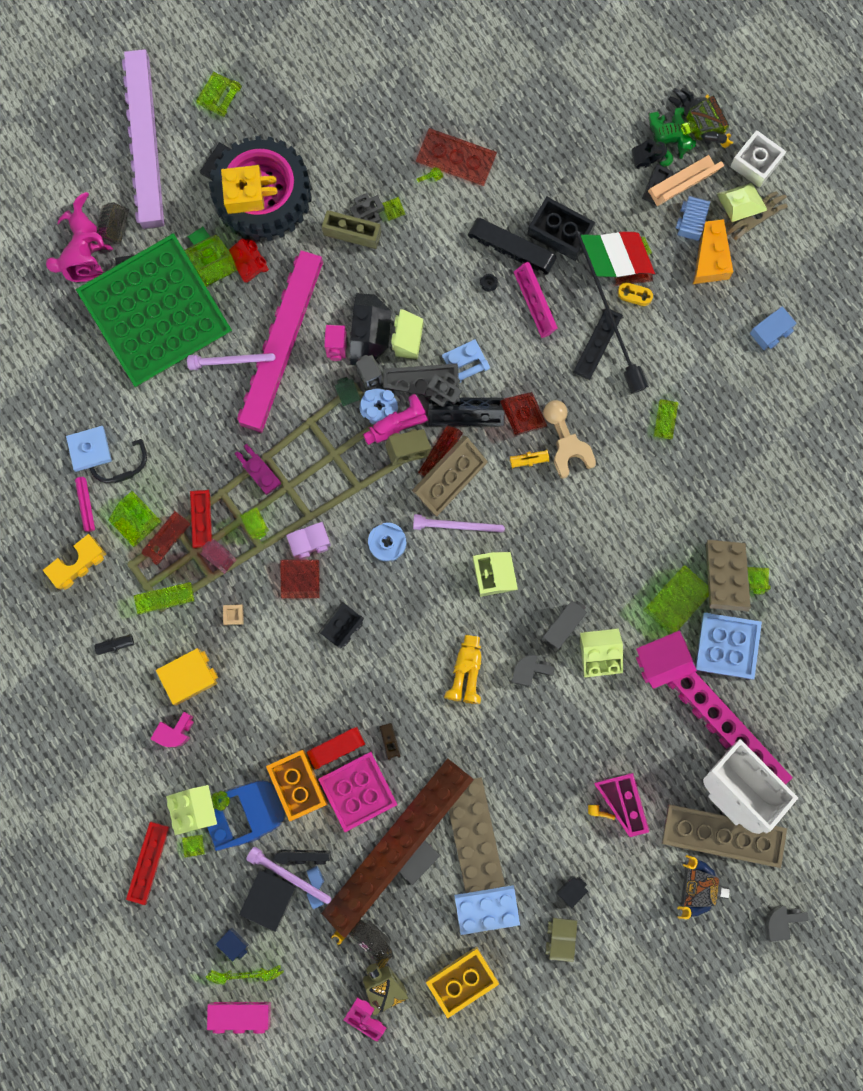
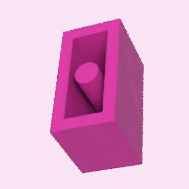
[324,325,347,361]

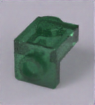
[335,377,360,406]

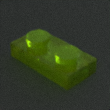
[653,399,679,440]

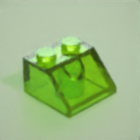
[184,234,238,287]

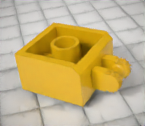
[221,165,277,214]

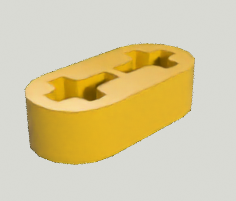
[618,283,653,306]

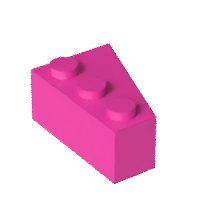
[594,773,650,837]

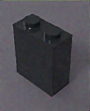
[239,868,297,932]

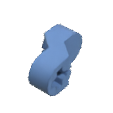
[307,866,324,909]

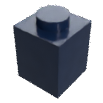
[215,928,249,962]

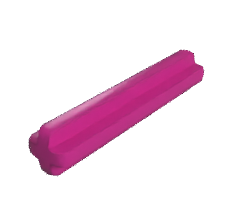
[75,477,95,532]

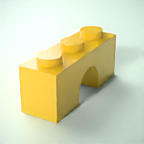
[43,534,106,590]

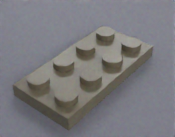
[412,436,488,517]
[706,540,751,612]

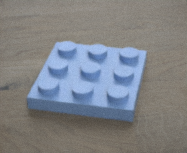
[695,612,762,680]

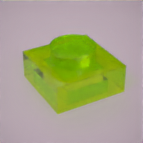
[182,834,205,858]

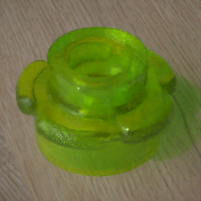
[211,791,230,811]

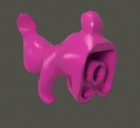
[46,192,113,282]

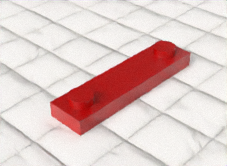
[126,821,170,905]

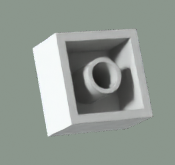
[730,130,786,188]

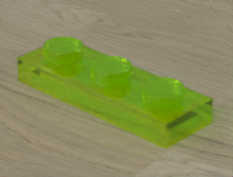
[133,582,195,615]

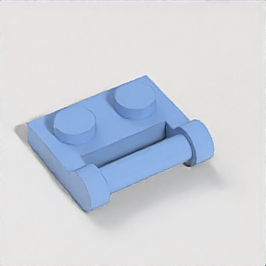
[442,339,490,383]

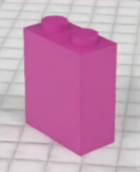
[636,630,697,689]

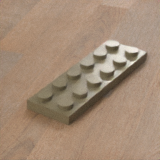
[449,777,505,893]
[662,804,787,868]

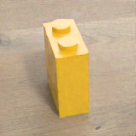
[156,648,218,706]

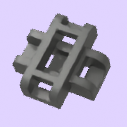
[350,193,384,223]
[427,372,463,408]

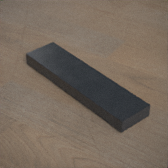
[573,308,623,380]

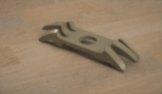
[725,191,788,240]

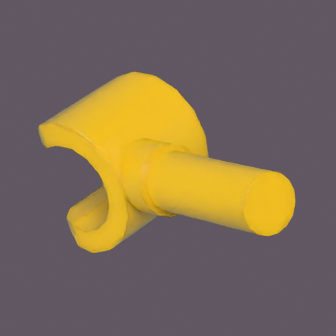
[588,805,615,820]

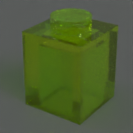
[240,507,270,539]

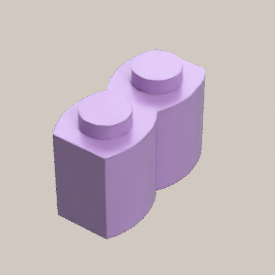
[286,522,331,560]

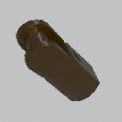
[379,723,401,761]

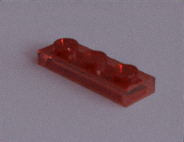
[418,426,463,477]

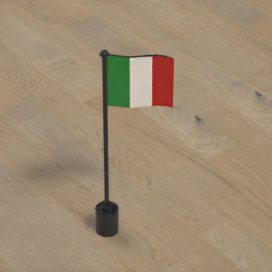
[575,232,655,394]

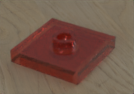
[500,392,547,436]
[280,559,320,598]

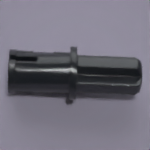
[94,634,135,655]

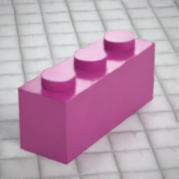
[207,1002,271,1034]

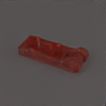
[141,511,191,565]

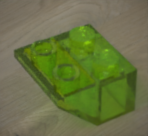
[108,490,162,547]

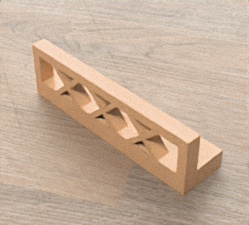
[648,155,724,206]

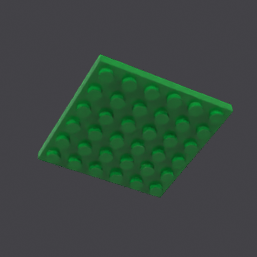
[75,233,232,388]

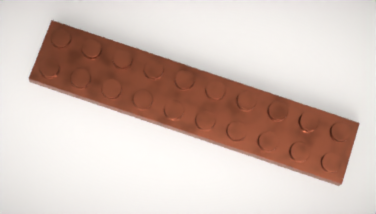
[321,758,474,938]

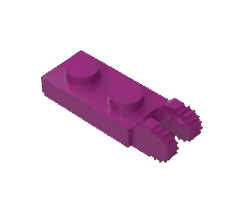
[234,444,282,495]

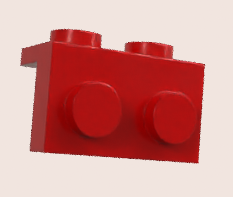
[227,238,269,282]

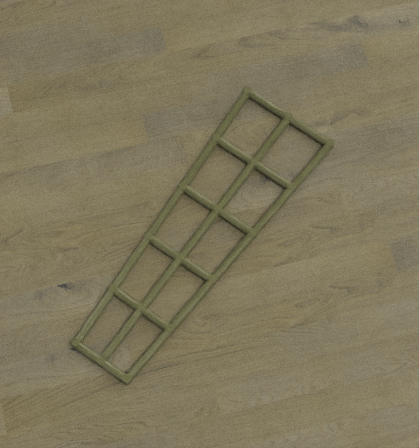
[127,382,406,612]

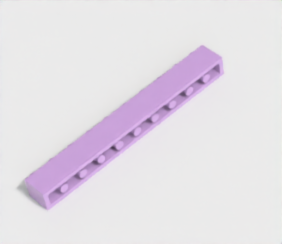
[122,49,164,229]

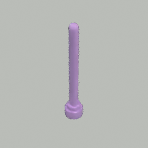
[187,353,276,370]
[413,514,505,533]
[247,847,331,904]

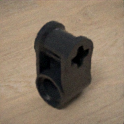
[631,139,667,169]

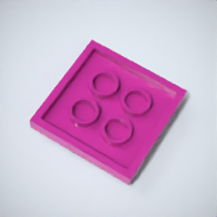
[318,752,398,832]

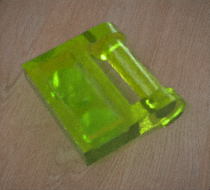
[196,71,242,117]

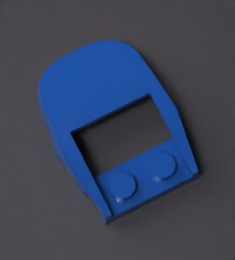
[207,780,286,851]

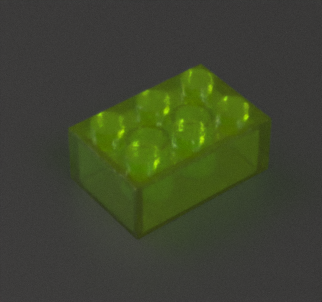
[643,565,709,634]

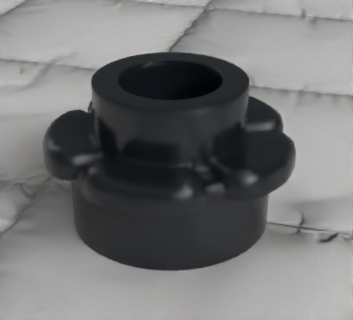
[480,274,498,292]

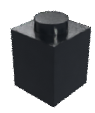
[556,876,588,909]

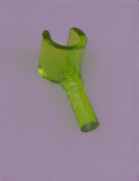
[416,167,443,183]

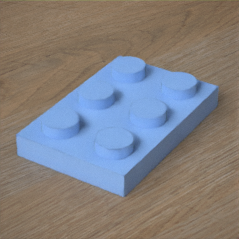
[454,885,520,935]

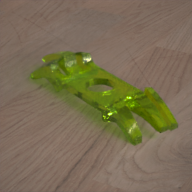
[206,965,284,985]

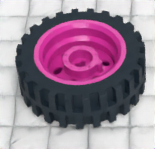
[209,136,312,242]

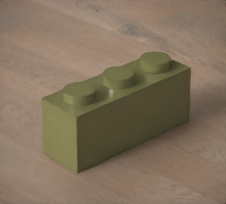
[322,210,382,249]

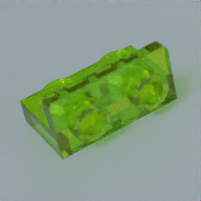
[747,567,771,595]

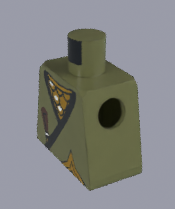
[363,964,409,1016]

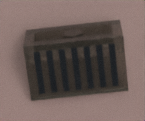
[96,202,129,244]

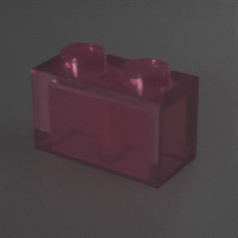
[201,539,237,574]

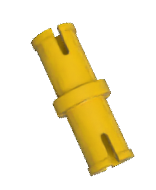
[510,450,549,468]

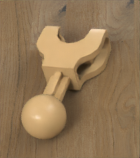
[543,400,596,479]

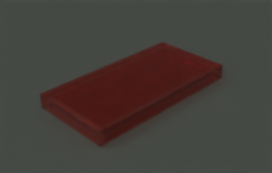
[416,128,497,186]

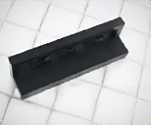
[428,398,504,426]

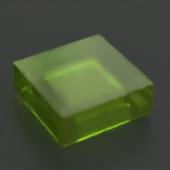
[382,197,405,221]

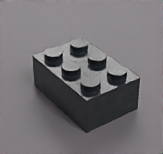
[527,196,596,261]

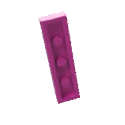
[514,262,558,338]

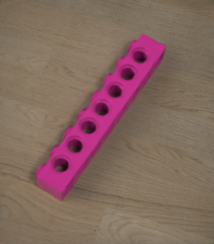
[666,672,793,785]

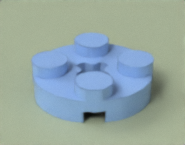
[359,389,398,424]
[368,523,406,562]

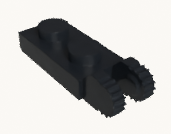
[274,850,331,865]

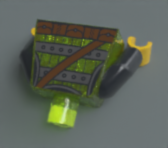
[681,95,733,148]

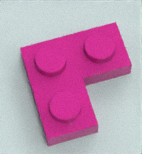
[344,998,386,1042]

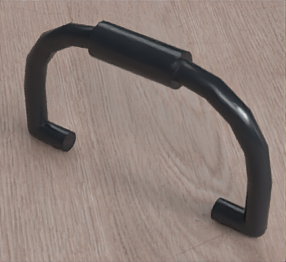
[89,439,147,484]

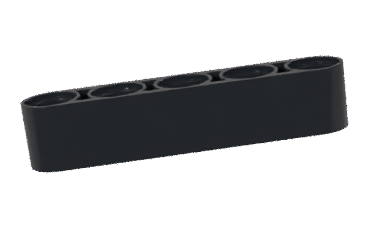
[468,218,557,275]

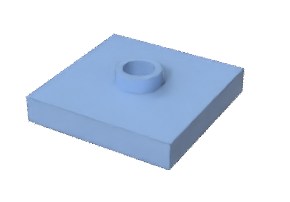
[66,426,112,472]

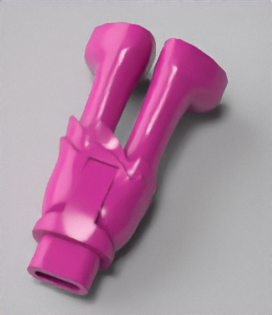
[363,394,428,445]

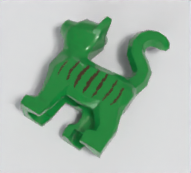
[648,107,696,167]

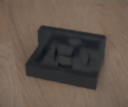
[319,602,364,649]

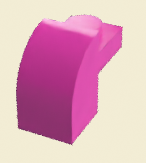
[151,712,194,748]

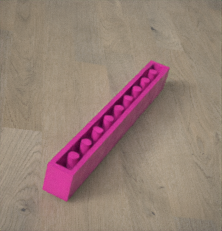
[237,250,323,433]

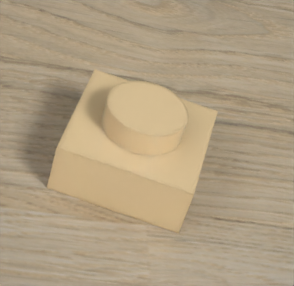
[223,605,244,625]

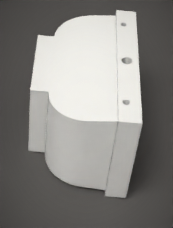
[703,739,798,834]

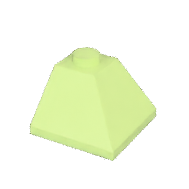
[717,183,767,222]

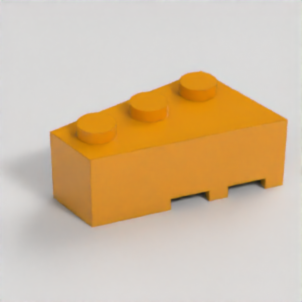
[693,219,733,284]

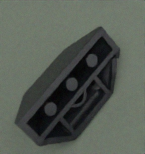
[350,293,392,365]

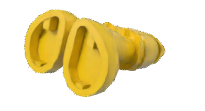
[444,635,481,704]

